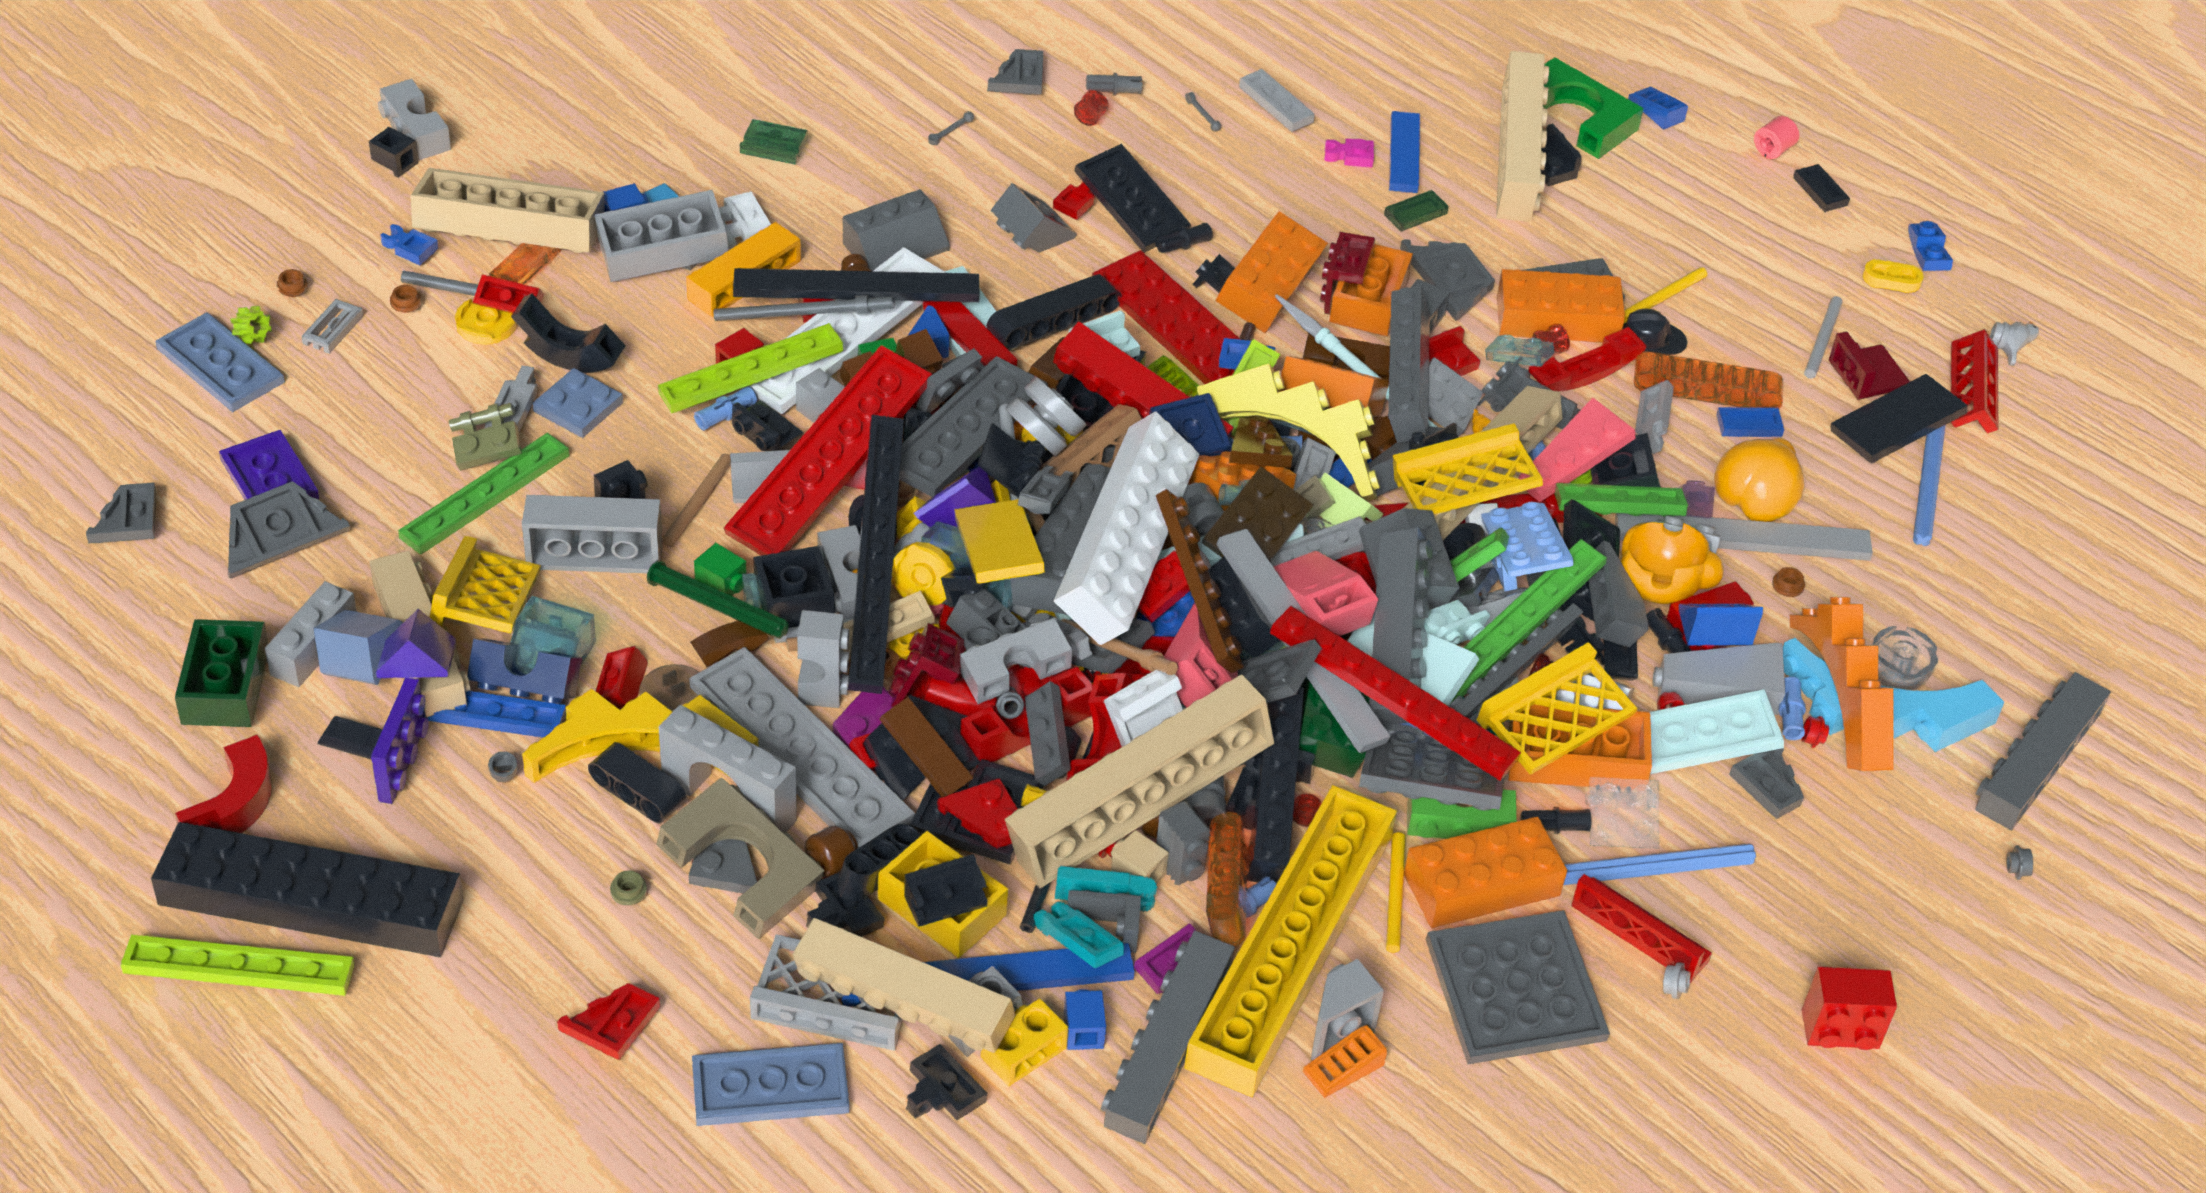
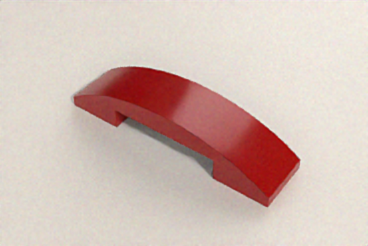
[1528,327,1646,391]

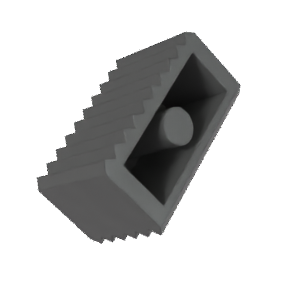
[1156,801,1211,885]

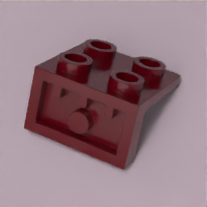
[1320,232,1375,315]
[1829,331,1910,400]
[889,623,964,707]

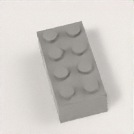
[594,190,729,282]
[522,495,663,574]

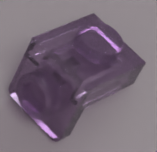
[1678,480,1715,519]

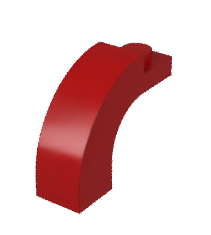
[175,735,272,833]

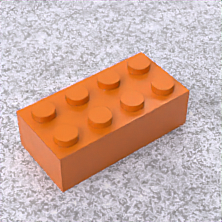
[1215,211,1328,334]
[1497,269,1625,343]
[1508,704,1652,791]
[1404,817,1567,929]

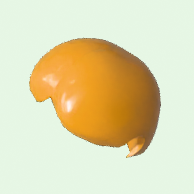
[1714,438,1804,522]
[1621,522,1724,604]

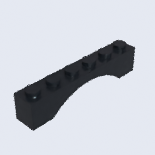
[1245,687,1304,884]

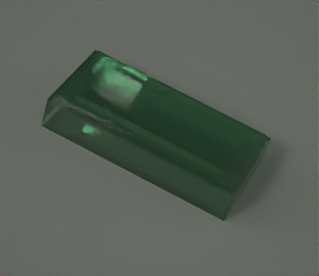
[1384,190,1449,231]

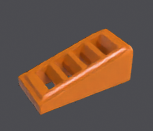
[1303,1025,1387,1098]

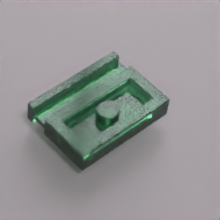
[740,119,808,165]

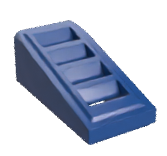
[1628,86,1688,130]

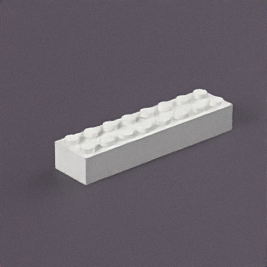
[1054,411,1200,645]

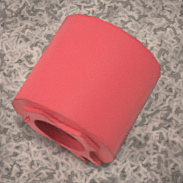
[1754,116,1799,159]

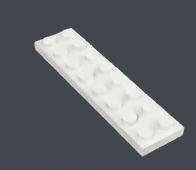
[741,247,946,414]

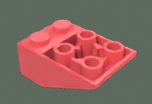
[1274,551,1378,636]
[1164,604,1238,708]

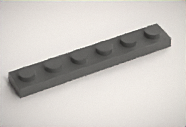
[1449,603,1583,718]

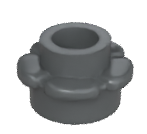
[2006,845,2033,880]

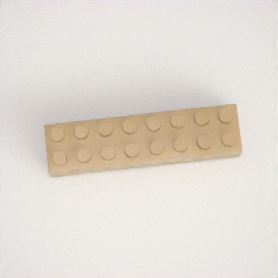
[1005,674,1274,888]

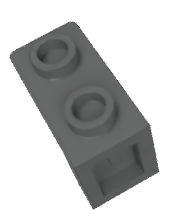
[1067,890,1141,953]

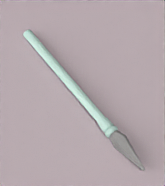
[1275,295,1437,427]

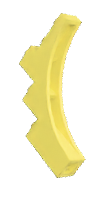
[1197,363,1380,502]

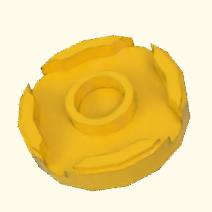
[455,298,518,345]
[892,542,955,606]

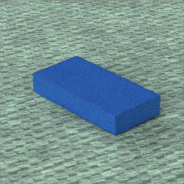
[1716,407,1784,437]

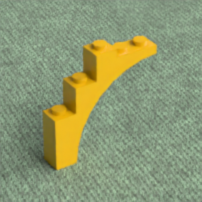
[522,688,759,783]

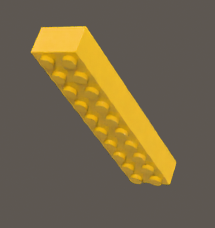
[1184,785,1397,1098]

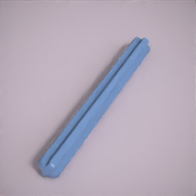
[1913,425,1946,546]
[1563,844,1756,885]

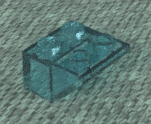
[510,596,596,674]

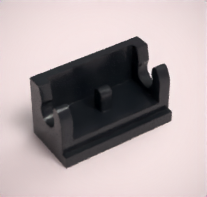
[1226,755,1260,831]
[904,854,987,927]

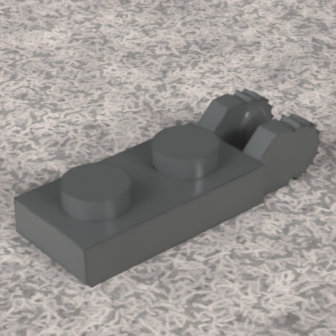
[1018,465,1073,514]

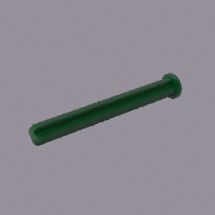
[647,560,789,639]

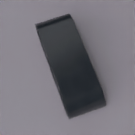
[588,742,687,824]
[835,824,920,901]

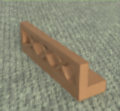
[1040,404,1142,505]

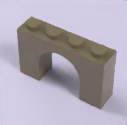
[656,777,824,939]

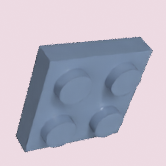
[533,368,623,438]

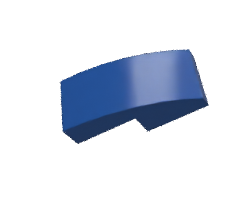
[1908,221,1953,271]

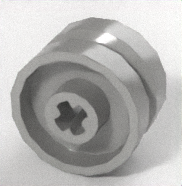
[1005,376,1087,457]

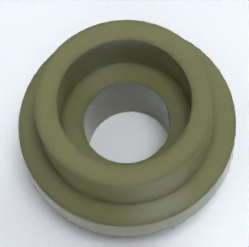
[610,870,647,905]

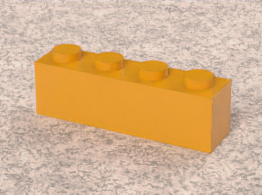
[686,222,801,317]

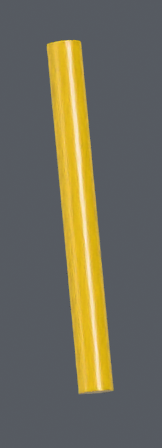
[1624,267,1707,323]
[1386,832,1406,953]

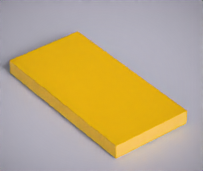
[954,499,1044,583]

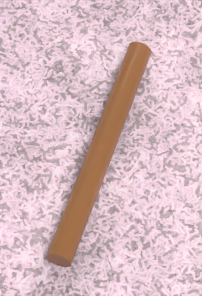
[662,453,731,547]

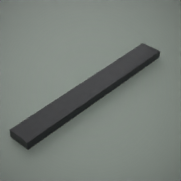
[733,268,980,302]

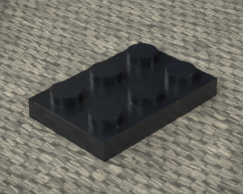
[944,759,1047,865]

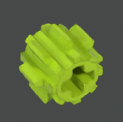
[230,306,272,344]

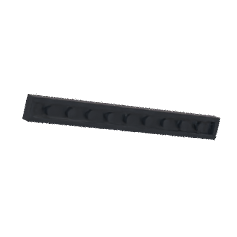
[847,415,904,694]

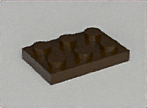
[1201,466,1314,562]

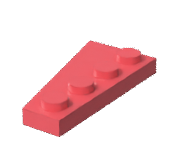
[1518,398,1636,502]

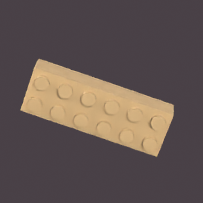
[1496,51,1549,222]
[411,168,604,253]

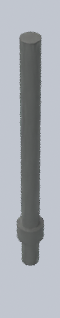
[714,295,895,321]

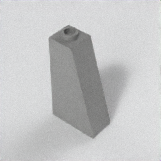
[1652,643,1785,715]

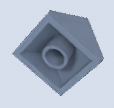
[313,610,403,685]

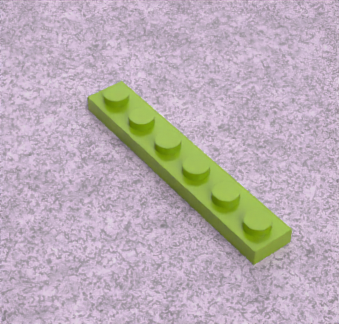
[658,323,843,414]
[120,935,355,996]

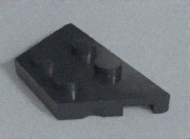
[863,695,968,801]

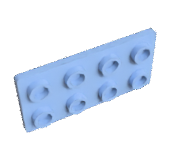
[1481,502,1574,591]

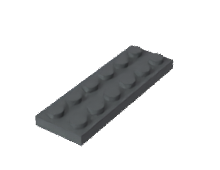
[899,356,1048,497]

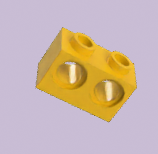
[980,998,1068,1087]

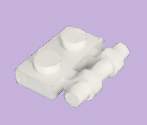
[719,191,771,250]

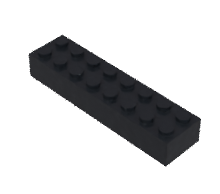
[151,822,464,958]

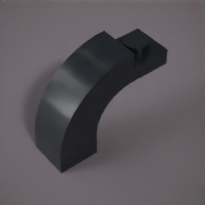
[511,293,626,373]

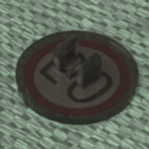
[640,664,699,712]

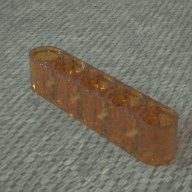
[1634,352,1784,409]
[1206,812,1248,947]

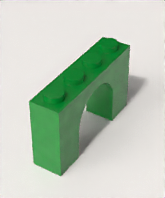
[1543,57,1644,159]

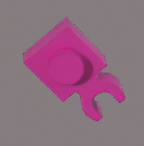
[1324,138,1374,168]

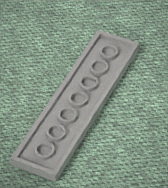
[689,647,915,848]

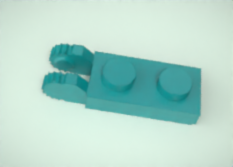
[1054,866,1157,912]
[1033,901,1124,968]

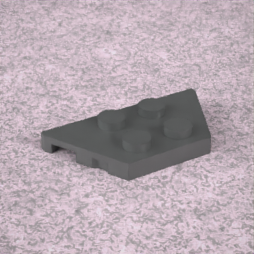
[1400,239,1495,320]
[228,481,350,579]

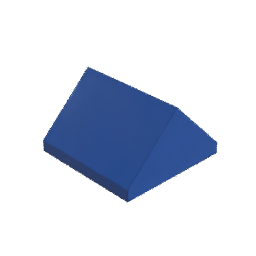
[1679,604,1763,645]

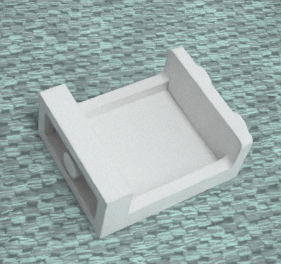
[1104,670,1183,747]

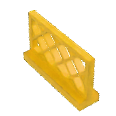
[1393,423,1543,515]
[429,536,541,633]
[1476,642,1637,775]

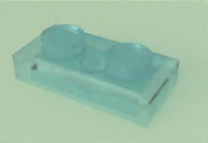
[1485,335,1554,367]

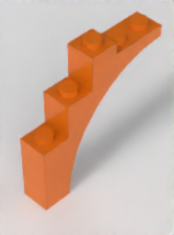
[1790,597,1893,771]

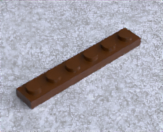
[1155,489,1244,673]

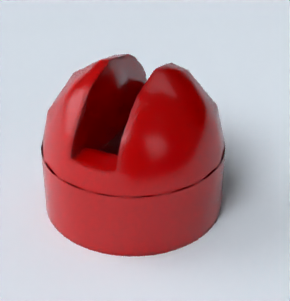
[1657,691,1685,710]

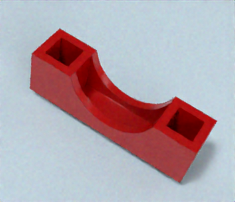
[960,667,1093,767]
[1065,673,1133,782]

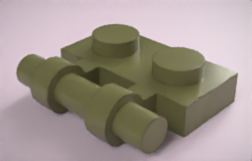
[449,403,522,471]

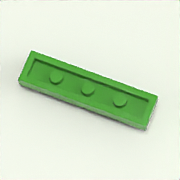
[1555,483,1688,517]

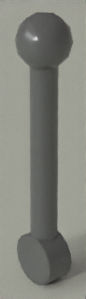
[1185,92,1221,132]
[928,111,974,145]

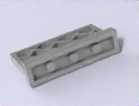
[750,934,902,1051]

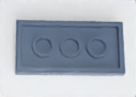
[155,312,285,412]
[692,1043,849,1126]

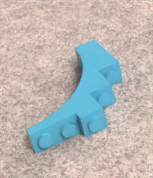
[1783,638,2004,752]

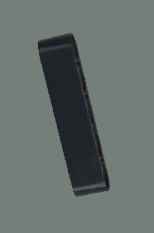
[986,274,1122,349]

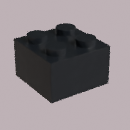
[753,546,834,628]

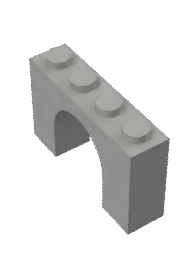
[659,705,797,832]

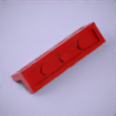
[1951,329,1999,434]
[1571,874,1712,983]

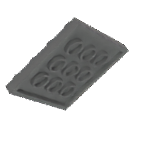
[1359,724,1505,811]
[1425,910,1610,1064]

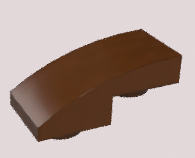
[690,621,770,667]

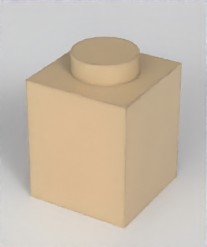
[1111,830,1169,883]

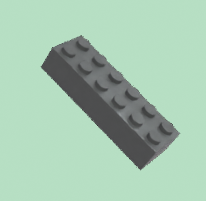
[1010,464,1111,615]

